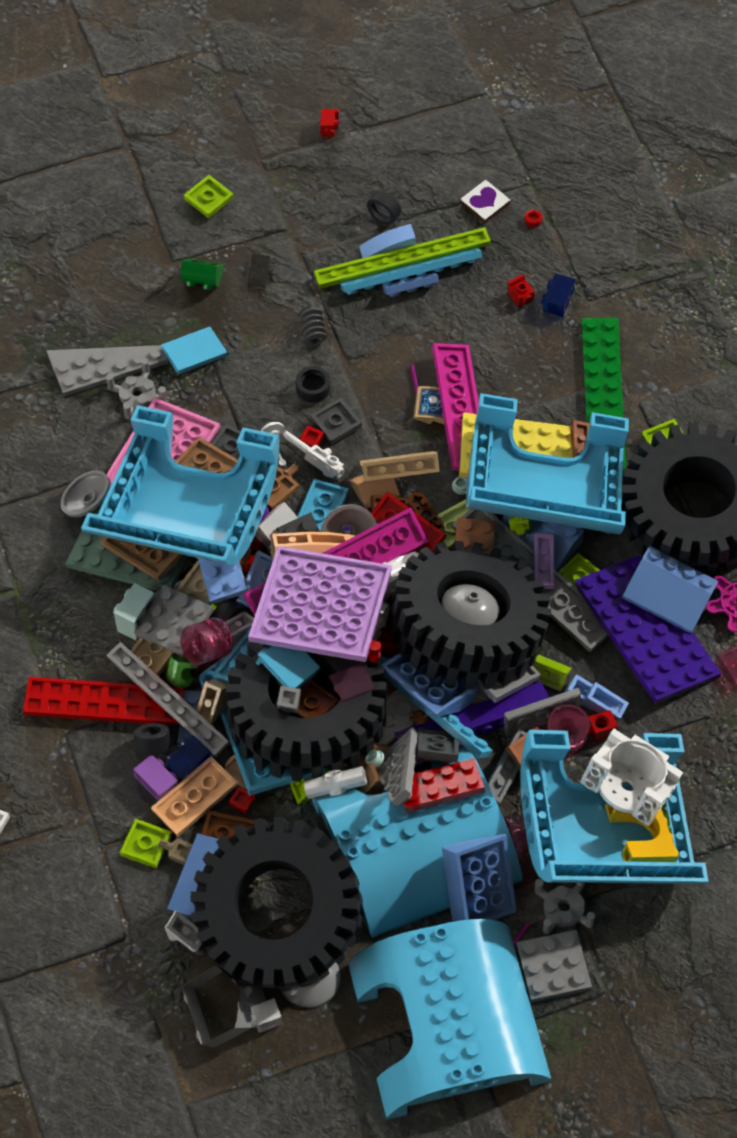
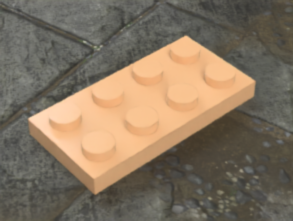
[151,756,238,837]

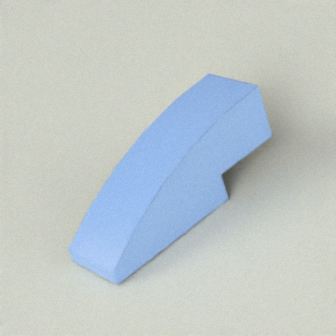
[359,224,416,258]
[564,674,629,720]

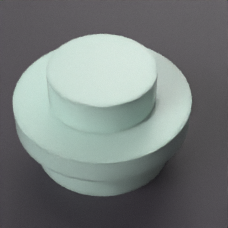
[452,477,468,495]
[365,749,384,768]

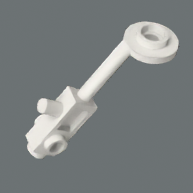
[261,422,345,478]

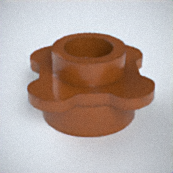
[409,710,429,725]

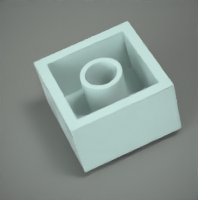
[113,583,155,641]

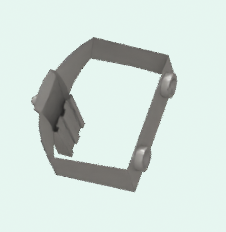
[182,966,266,1047]

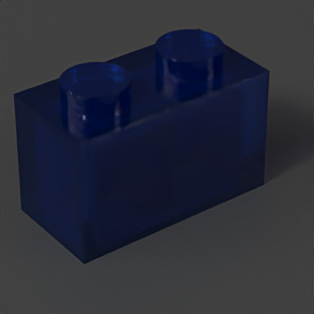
[541,273,576,317]
[165,735,212,781]

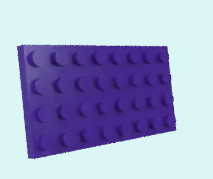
[574,555,722,704]

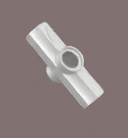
[304,767,367,799]

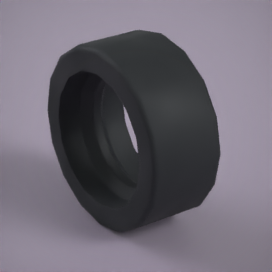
[366,191,402,225]
[296,366,331,402]

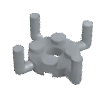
[106,358,167,419]
[534,879,595,935]

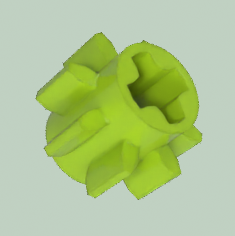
[509,517,531,535]

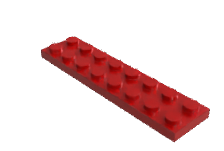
[23,677,185,726]

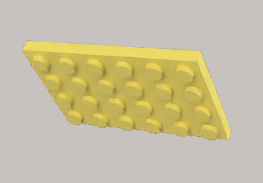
[459,413,573,478]

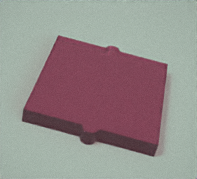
[329,663,375,702]

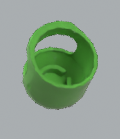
[166,655,200,688]

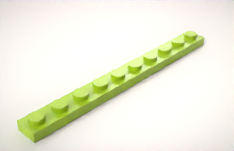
[314,227,491,289]

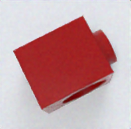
[585,710,618,742]

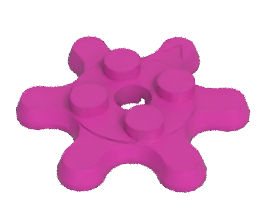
[706,576,737,633]

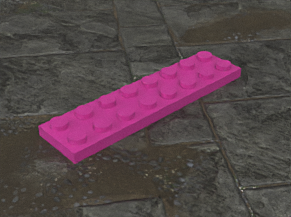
[432,343,479,471]

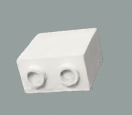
[255,502,298,554]

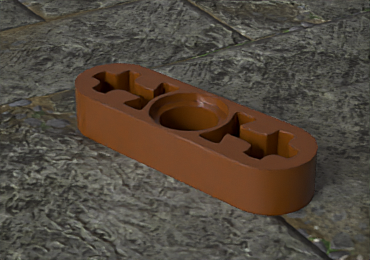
[409,492,445,533]

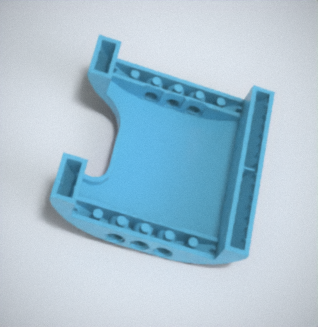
[466,393,629,534]
[81,405,279,565]
[520,730,709,884]
[312,743,523,938]
[348,919,551,1119]

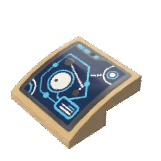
[413,386,444,424]

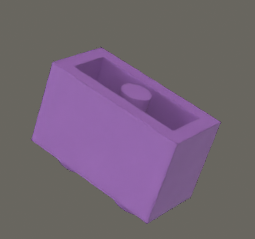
[133,755,179,801]

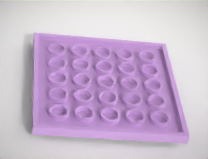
[248,546,392,662]

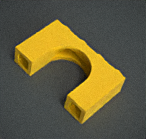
[605,803,679,862]

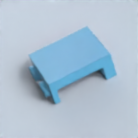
[256,646,320,689]

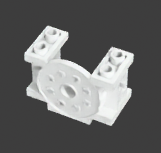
[580,729,683,826]

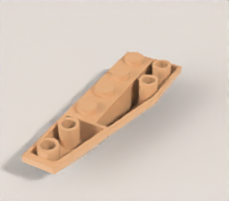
[270,532,355,561]

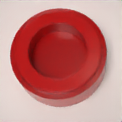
[525,210,542,228]

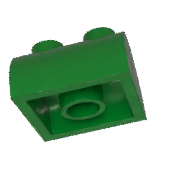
[180,259,224,290]

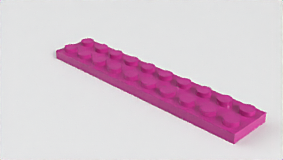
[243,507,429,616]

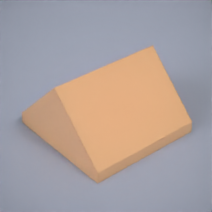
[349,475,400,510]

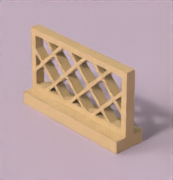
[359,451,440,482]

